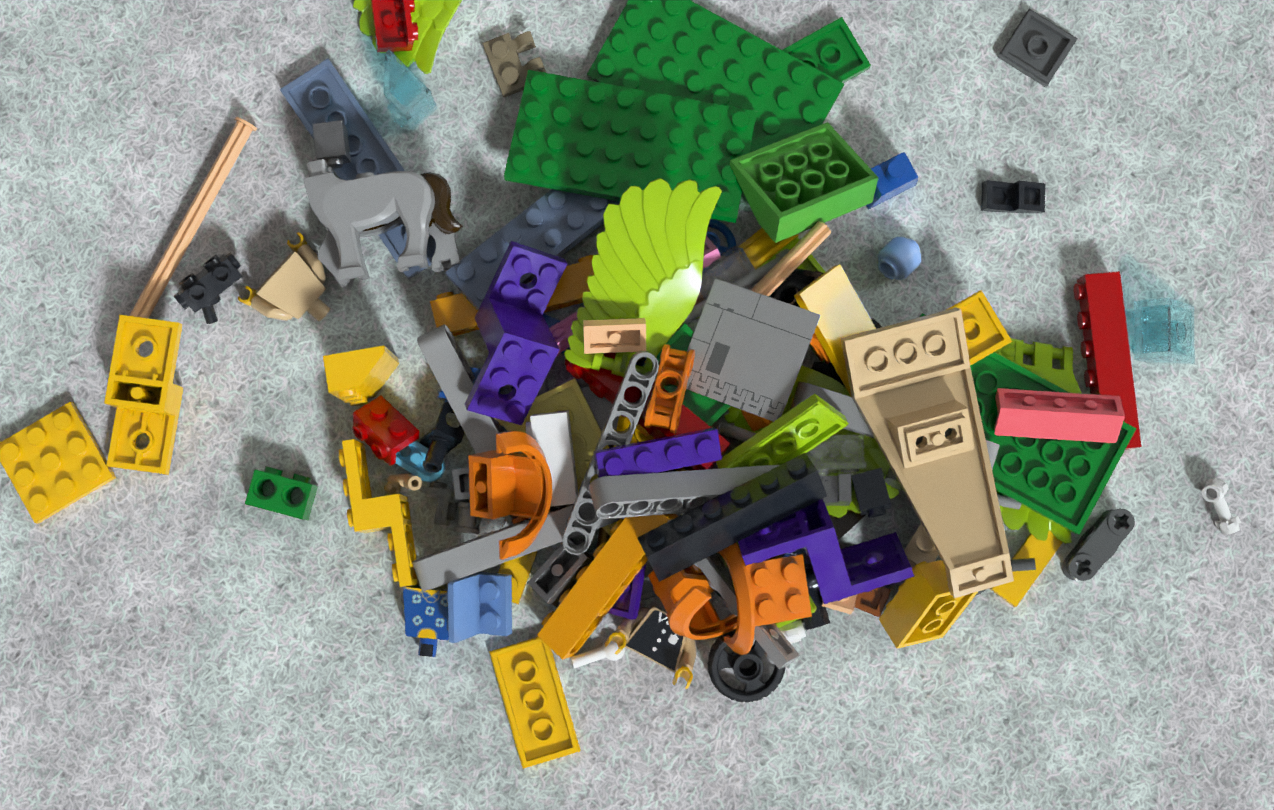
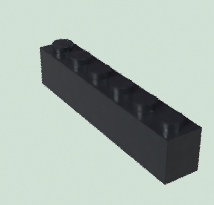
[637,453,827,582]

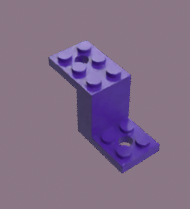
[465,241,567,425]
[738,499,914,604]

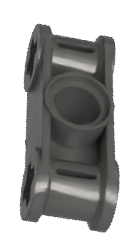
[1062,508,1135,581]

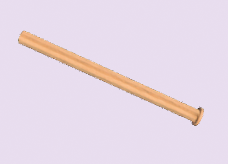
[129,117,257,318]
[663,222,831,389]

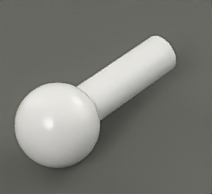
[570,638,626,669]

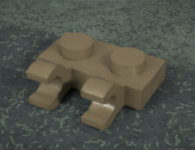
[482,31,546,98]

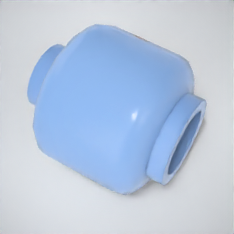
[878,236,921,280]

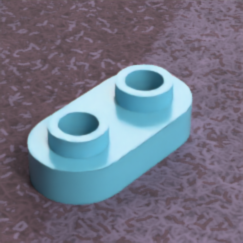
[396,440,445,482]

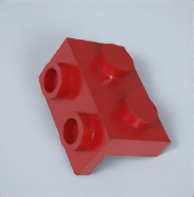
[370,0,418,52]
[352,395,419,466]

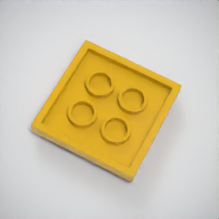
[0,402,116,524]

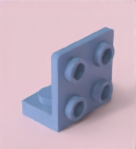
[446,572,512,643]

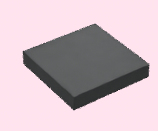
[998,8,1078,87]

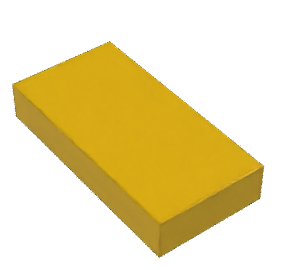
[735,228,799,271]

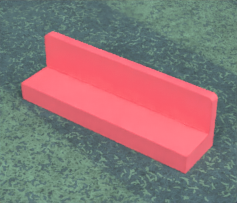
[994,388,1125,443]

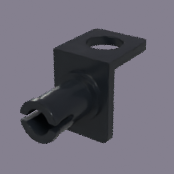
[419,402,465,472]

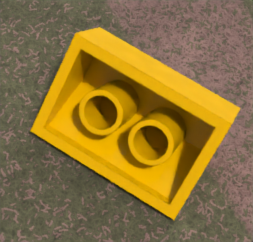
[323,345,399,406]
[879,560,978,649]

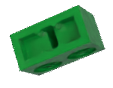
[245,466,318,520]

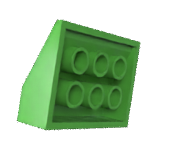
[730,122,879,243]

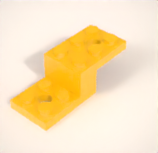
[104,315,183,475]
[339,439,420,587]

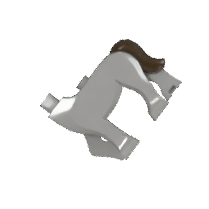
[303,159,463,290]

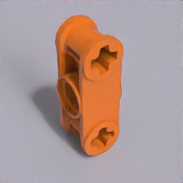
[644,344,695,434]

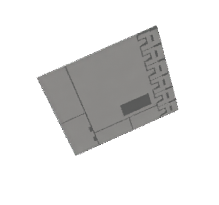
[686,279,820,422]

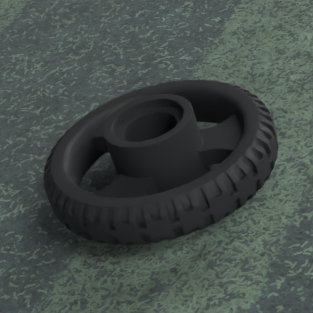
[707,629,785,702]

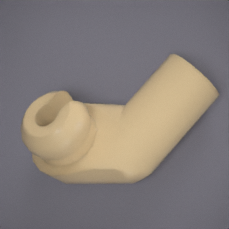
[384,474,422,494]

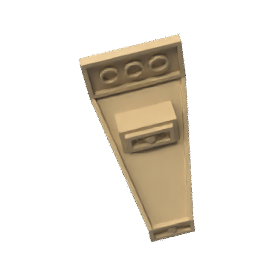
[841,307,1014,598]

